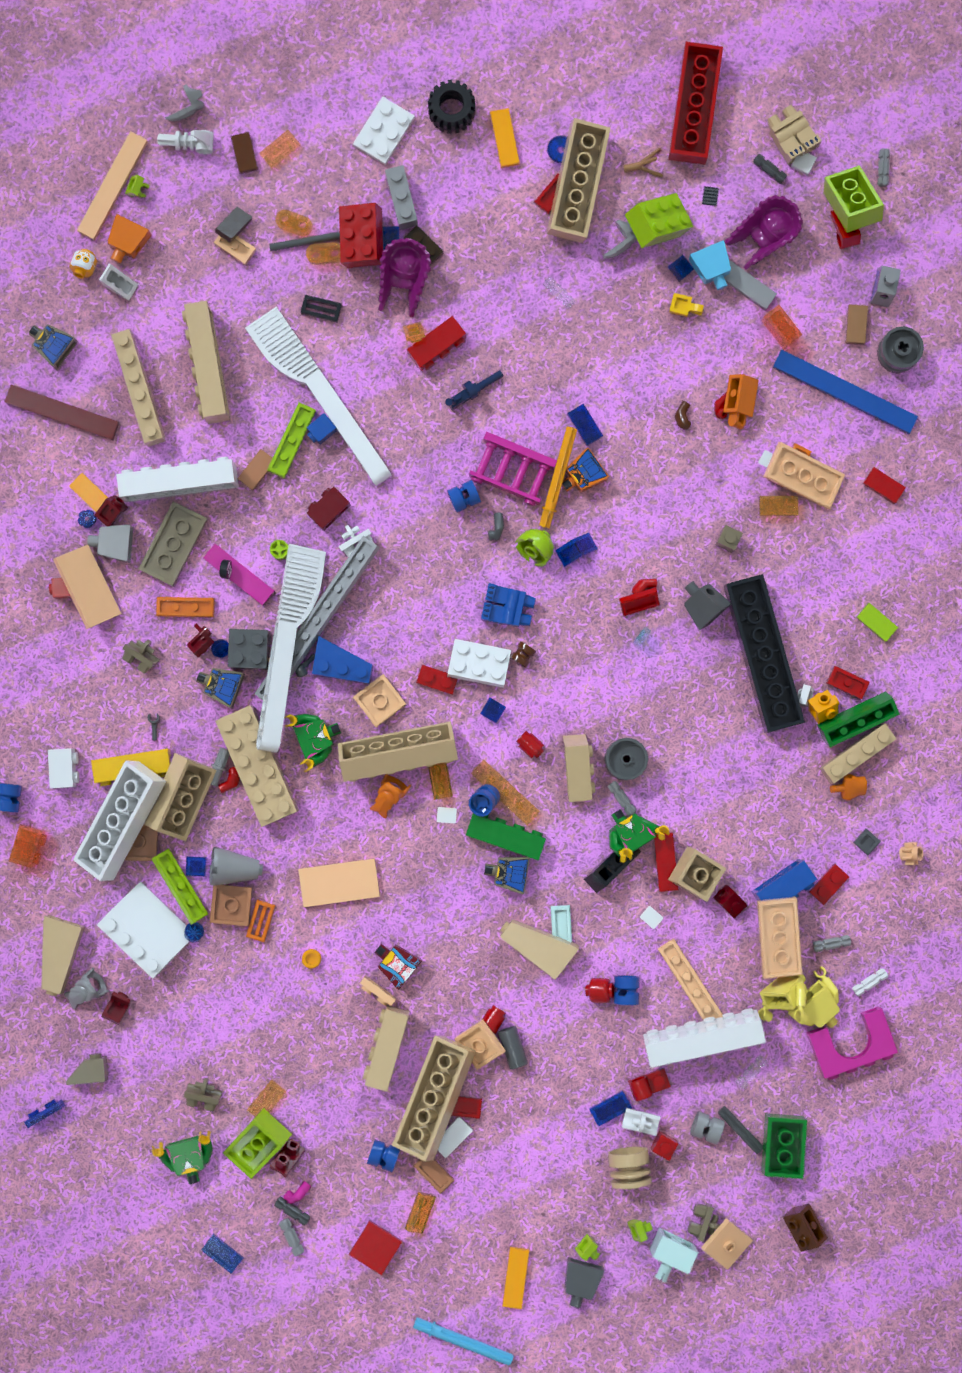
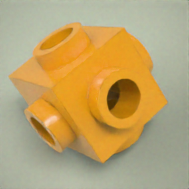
[808,690,839,724]

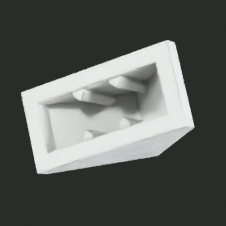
[99,264,139,300]

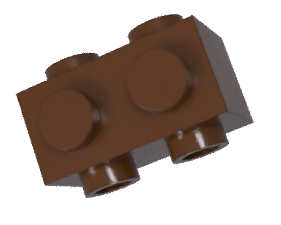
[783,1203,828,1252]

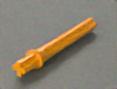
[539,426,577,528]

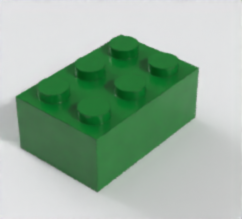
[761,1113,807,1179]

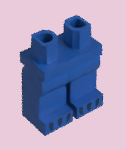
[481,583,536,627]

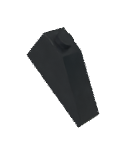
[584,849,641,893]

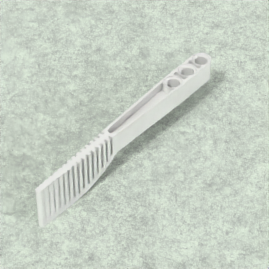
[245,307,392,486]
[256,544,326,753]

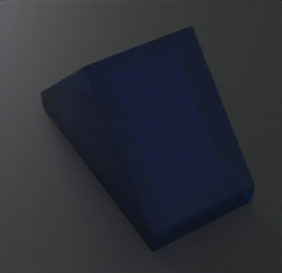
[555,532,598,567]

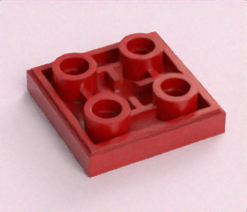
[349,1220,402,1276]

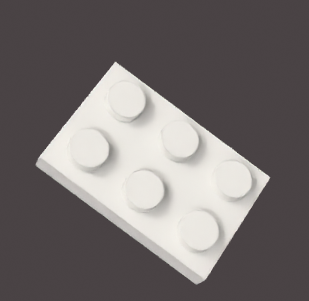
[353,96,415,165]
[447,639,511,688]

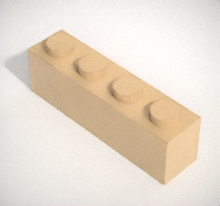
[819,723,896,784]

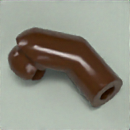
[675,401,691,430]

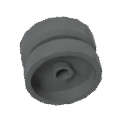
[877,326,924,373]
[604,738,648,780]

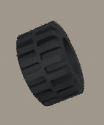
[428,80,475,134]

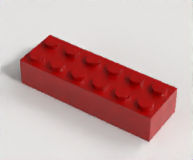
[668,41,723,165]

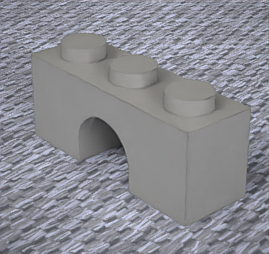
[385,165,418,230]

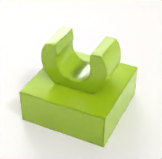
[125,175,150,198]
[627,1219,653,1242]
[575,1234,600,1261]

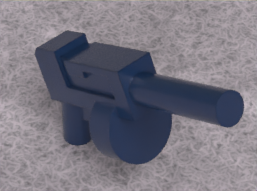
[445,370,503,410]

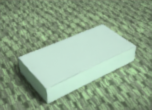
[551,905,572,942]

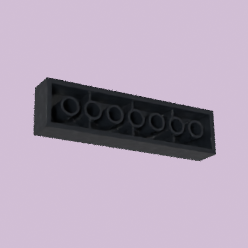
[723,574,805,733]

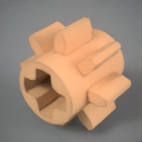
[899,842,923,865]

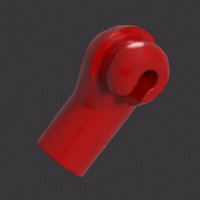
[714,392,728,419]

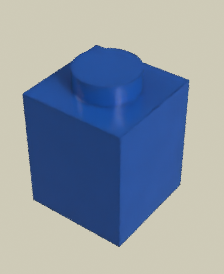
[307,413,338,445]

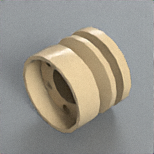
[608,1147,652,1189]

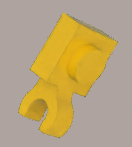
[669,293,704,317]

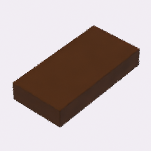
[231,132,258,174]

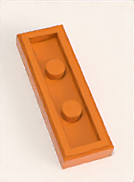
[156,597,215,617]

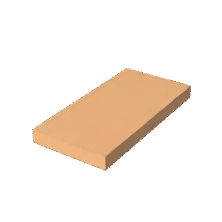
[763,442,845,509]
[53,545,121,629]
[298,858,380,907]
[757,897,802,979]

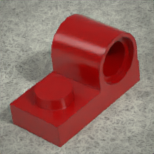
[830,210,861,249]
[628,1068,671,1101]

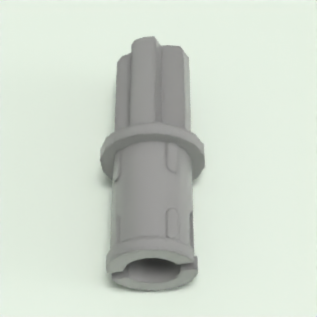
[211,748,230,786]

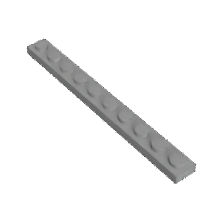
[255,536,380,700]

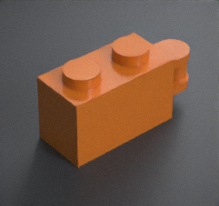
[723,374,759,429]

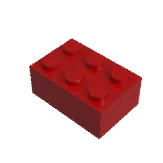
[339,203,383,268]

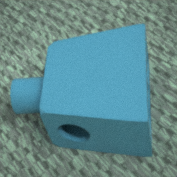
[688,240,731,290]

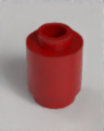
[516,731,544,759]
[482,1005,506,1034]

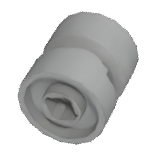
[690,1111,725,1145]

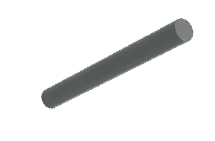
[269,231,340,251]

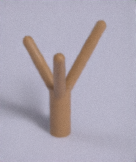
[623,147,663,178]

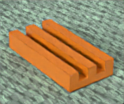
[246,899,276,942]

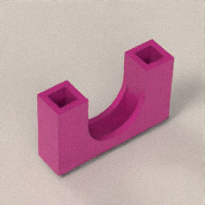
[806,1006,898,1080]

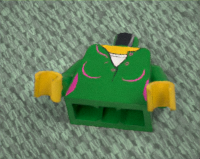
[284,714,341,773]
[609,809,670,863]
[151,1131,213,1184]

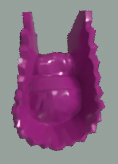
[724,195,803,270]
[378,238,431,317]

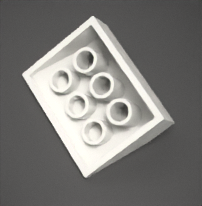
[97,882,196,979]

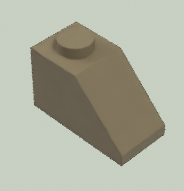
[66,1053,108,1085]

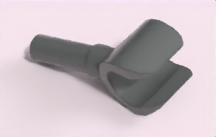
[295,654,315,677]
[147,713,160,740]

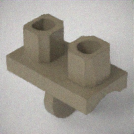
[122,639,160,674]
[184,1078,222,1112]
[687,1203,721,1242]

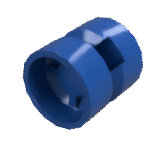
[447,480,481,513]
[0,783,22,813]
[469,784,500,816]
[614,975,640,1005]
[367,1139,400,1173]

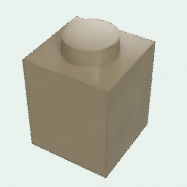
[715,525,743,553]

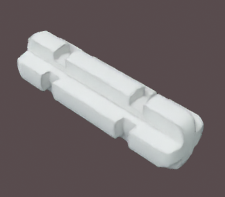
[852,968,888,996]

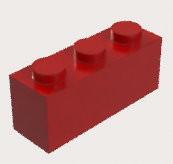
[407,316,466,371]

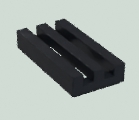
[300,295,342,323]

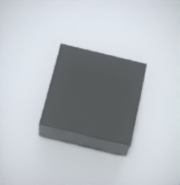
[853,828,881,856]

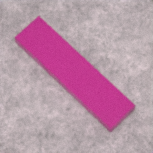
[203,544,275,606]

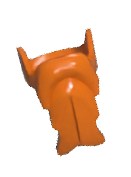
[370,774,411,818]

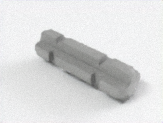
[878,148,890,187]
[608,781,636,816]
[813,935,851,952]
[279,1218,304,1256]

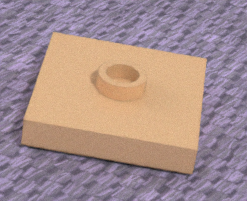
[353,674,407,727]
[454,1019,506,1070]
[701,1218,753,1270]

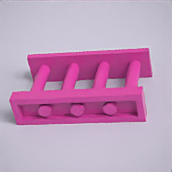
[469,431,557,506]

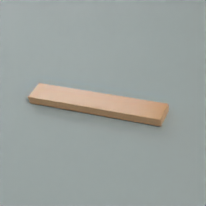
[77,131,148,241]
[657,938,723,1021]

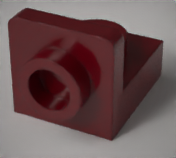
[94,495,128,526]

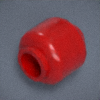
[585,978,615,1003]

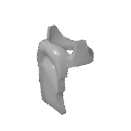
[165,84,204,121]
[603,220,637,259]
[64,968,109,1010]

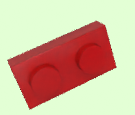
[416,665,458,695]
[826,666,870,700]
[809,864,849,905]

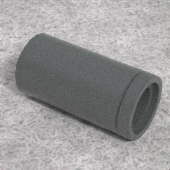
[498,1026,528,1069]

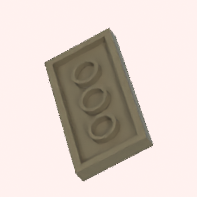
[139,501,208,587]

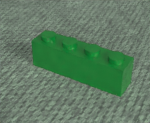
[817,691,900,747]
[466,813,546,861]

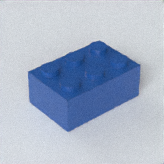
[751,859,818,901]

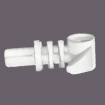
[157,130,214,154]

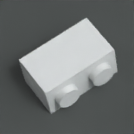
[48,748,79,788]

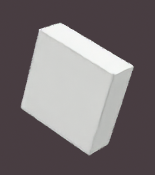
[791,153,817,176]

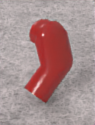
[632,579,657,594]
[218,767,240,793]

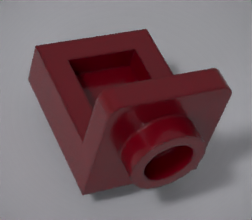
[187,623,214,658]
[713,885,748,919]
[101,991,131,1025]

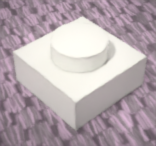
[798,685,815,707]

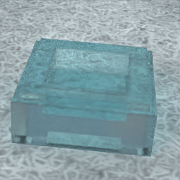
[633,627,651,647]

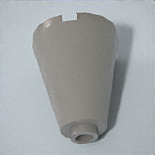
[209,847,263,886]

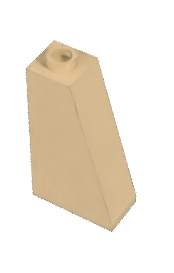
[41,915,85,996]
[500,919,579,980]

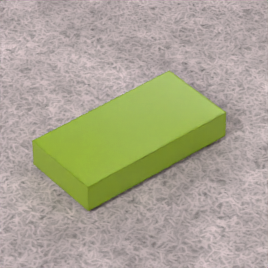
[856,603,898,642]

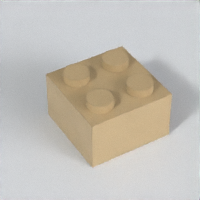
[668,846,726,902]

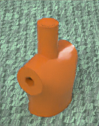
[830,774,867,800]

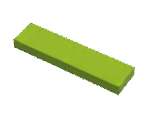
[267,402,316,479]
[152,848,208,925]

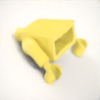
[781,967,840,1028]
[758,974,809,1023]

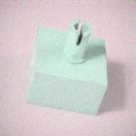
[650,1227,698,1282]

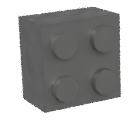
[228,629,270,670]

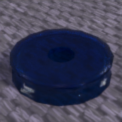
[547,136,567,163]

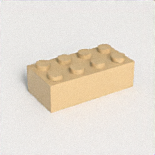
[144,753,217,841]
[362,1005,410,1092]

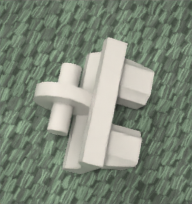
[339,525,373,557]
[622,1108,660,1136]

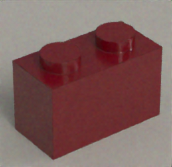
[307,487,351,531]

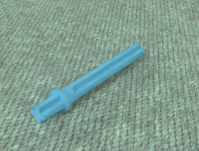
[413,1317,513,1365]

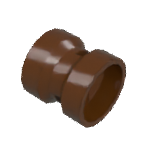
[510,641,536,668]

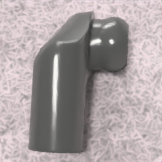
[488,513,504,541]

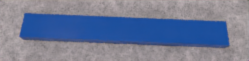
[772,349,918,434]

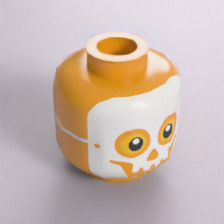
[69,249,97,279]

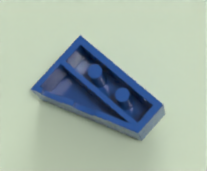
[312,636,373,684]

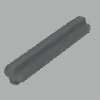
[718,1106,763,1154]

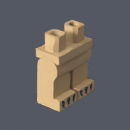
[767,105,822,165]

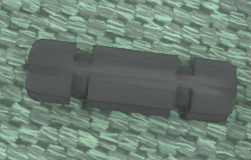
[753,154,787,184]
[274,1197,310,1226]

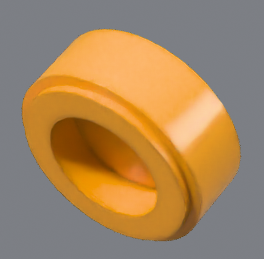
[302,949,321,969]

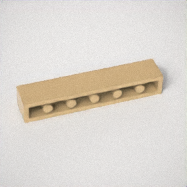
[111,329,166,447]

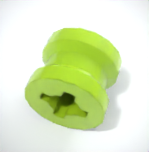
[270,540,288,560]

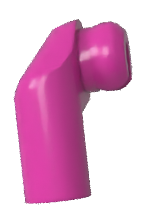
[283,1181,311,1204]

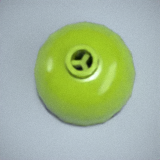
[515,529,554,567]

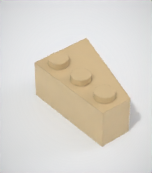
[563,734,595,802]

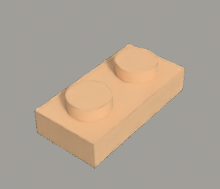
[214,235,256,265]
[360,975,396,1006]

